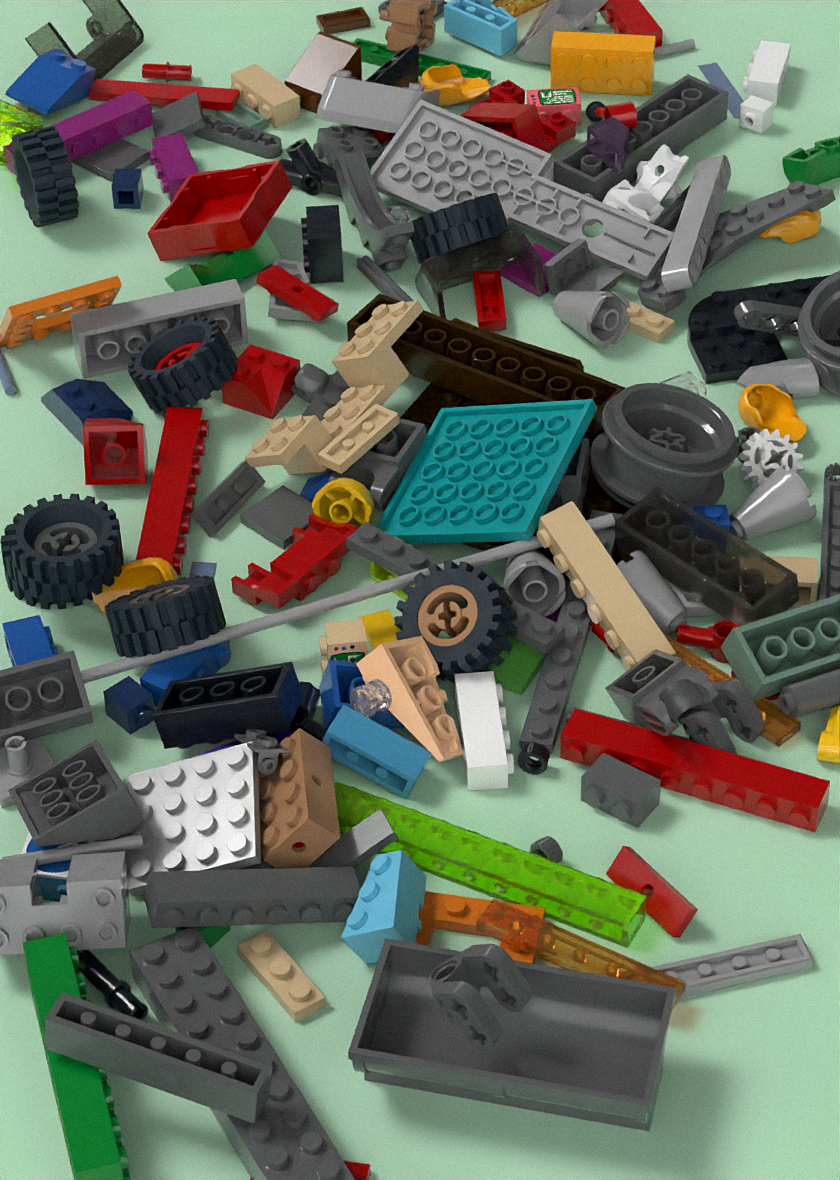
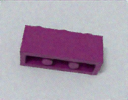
[148,133,199,202]

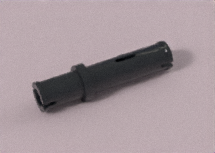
[77,950,148,1020]

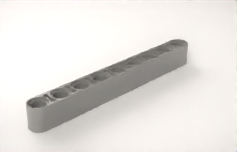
[661,155,731,293]

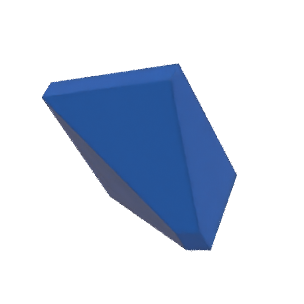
[300,471,333,502]

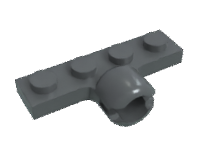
[291,363,350,422]

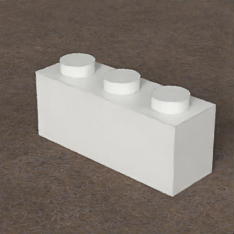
[743,40,791,106]

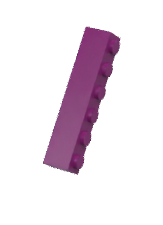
[3,90,153,176]

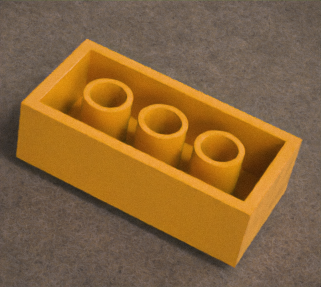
[550,31,655,96]

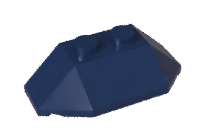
[41,379,133,445]

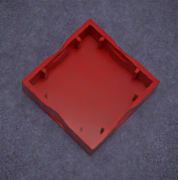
[147,160,292,261]

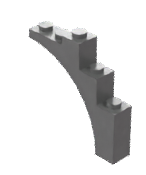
[333,150,415,272]

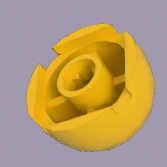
[312,478,374,528]

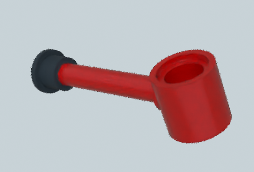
[586,101,637,132]

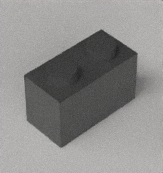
[581,753,661,828]

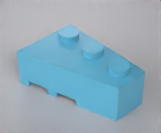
[444,0,517,56]
[341,850,427,964]

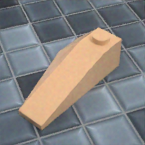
[356,636,464,762]

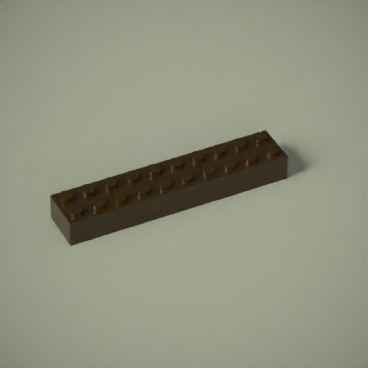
[347,293,625,446]

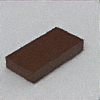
[316,7,370,34]

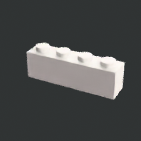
[454,671,514,791]

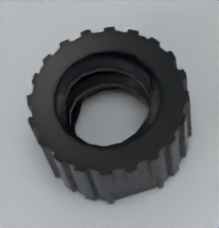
[518,742,550,775]

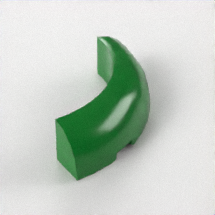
[782,136,840,185]
[165,229,282,291]

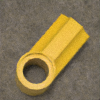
[817,704,840,764]

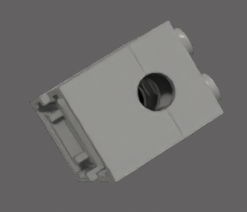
[0,851,131,955]

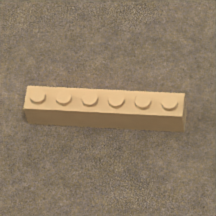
[537,501,676,672]

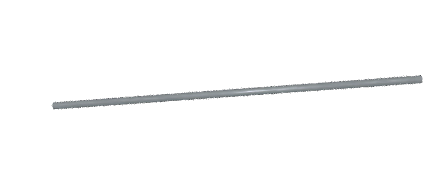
[80,513,615,684]

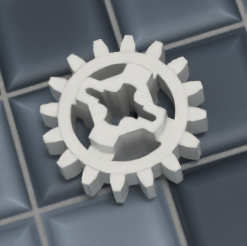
[738,429,804,490]

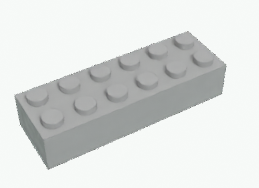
[70,279,248,379]

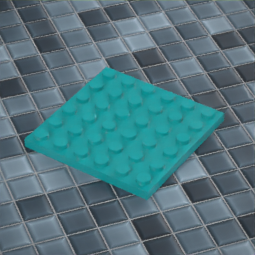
[376,399,597,544]

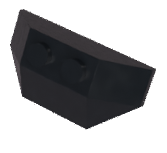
[366,44,419,88]

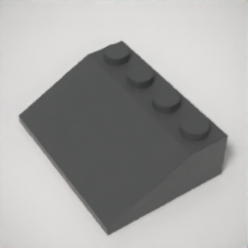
[8,739,145,847]

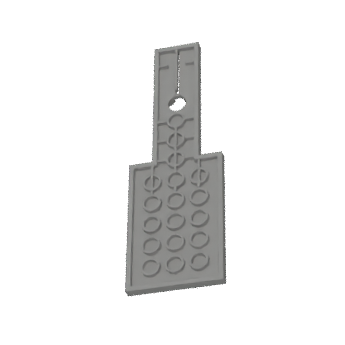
[370,99,674,281]

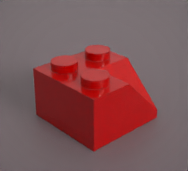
[222,344,301,420]
[82,418,149,485]

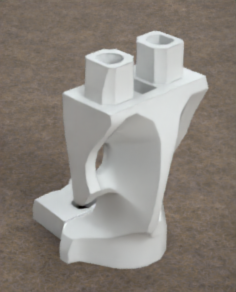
[602,144,689,224]

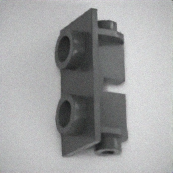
[234,729,288,775]

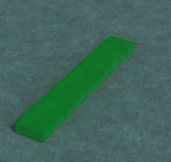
[353,38,491,82]

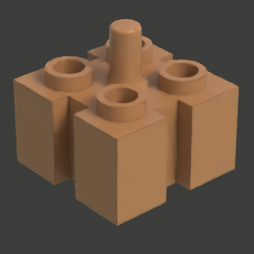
[379,0,438,52]

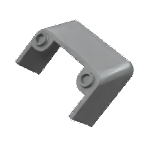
[514,0,609,66]
[316,70,441,133]

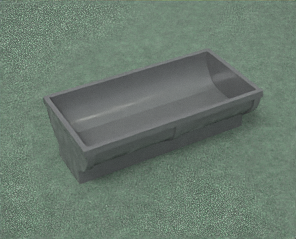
[348,938,676,1131]

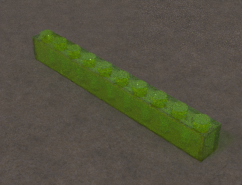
[334,781,646,948]

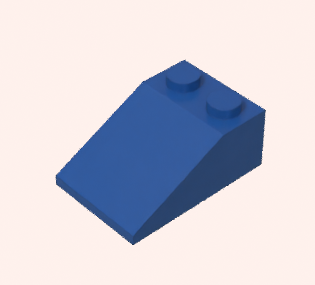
[5,49,95,115]
[319,659,405,730]

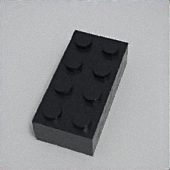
[152,662,304,749]

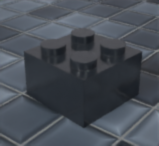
[301,205,344,284]

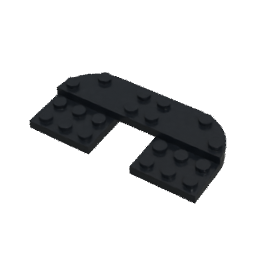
[687,275,830,384]

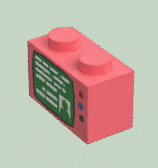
[527,87,581,126]

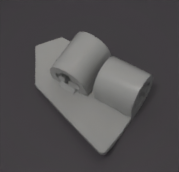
[737,357,819,399]

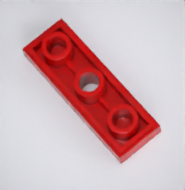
[256,264,339,322]
[606,846,698,938]

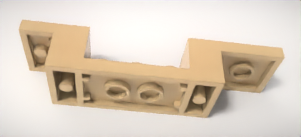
[245,300,424,475]

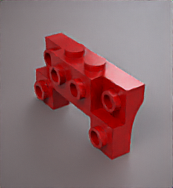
[469,80,576,153]
[231,513,359,609]

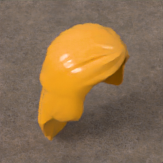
[420,64,491,106]
[758,210,822,244]
[738,383,808,443]
[92,557,178,613]

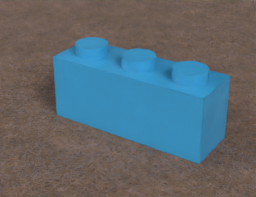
[322,704,431,799]

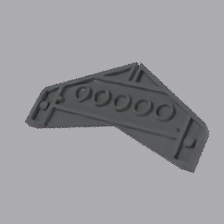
[637,181,836,313]

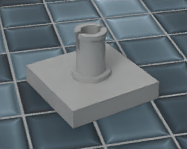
[0,736,55,809]

